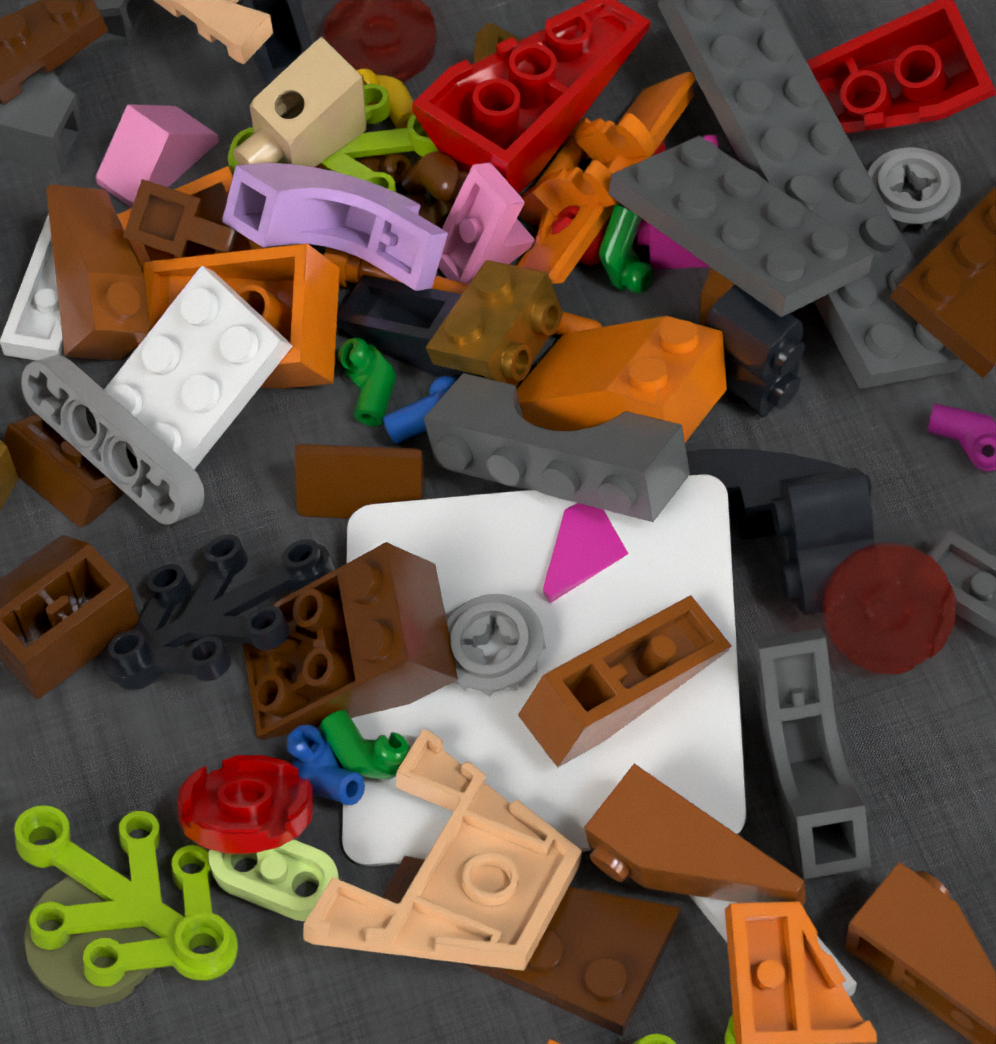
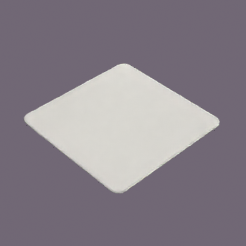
[342,475,746,866]

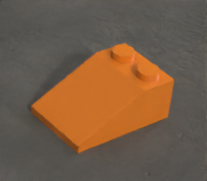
[138,243,340,389]
[517,316,727,443]

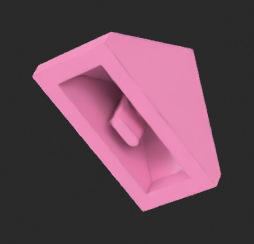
[96,104,219,208]

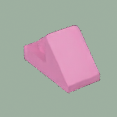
[438,162,535,285]

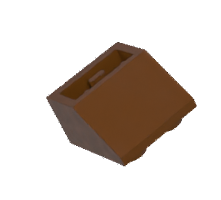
[0,534,140,700]

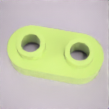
[209,839,339,921]

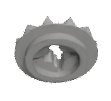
[867,147,961,231]
[447,594,546,697]

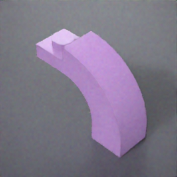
[222,163,448,291]

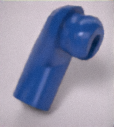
[383,375,458,444]

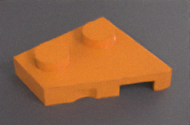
[725,902,877,1044]

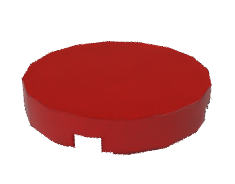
[177,755,313,854]

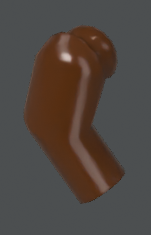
[402,152,469,202]

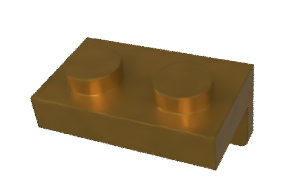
[426,260,563,387]

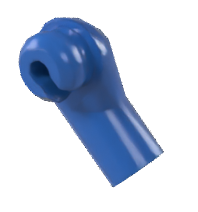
[287,725,365,806]

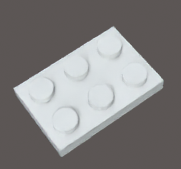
[89,266,293,469]

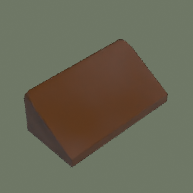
[3,414,124,527]
[295,444,426,519]

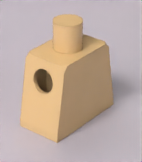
[233,37,367,167]

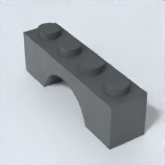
[0,0,150,174]
[424,373,690,522]

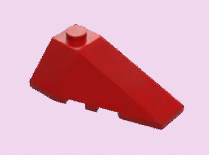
[412,0,651,194]
[806,0,996,133]

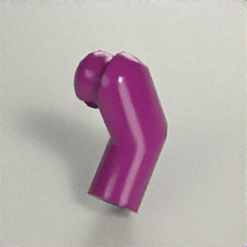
[927,403,996,471]

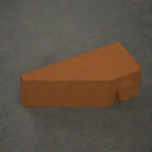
[46,184,151,360]
[518,595,732,768]
[584,763,806,906]
[845,861,996,1044]

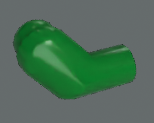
[599,204,654,294]
[338,338,396,427]
[319,710,411,780]

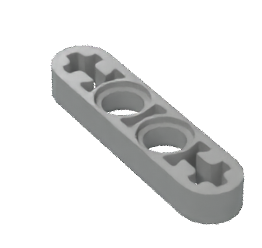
[21,355,205,525]

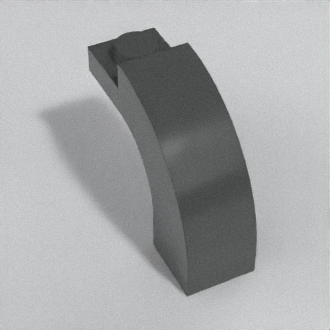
[754,628,872,880]

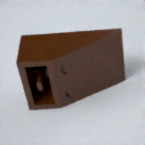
[243,542,458,740]

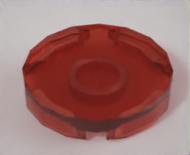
[324,0,437,82]
[823,542,956,674]

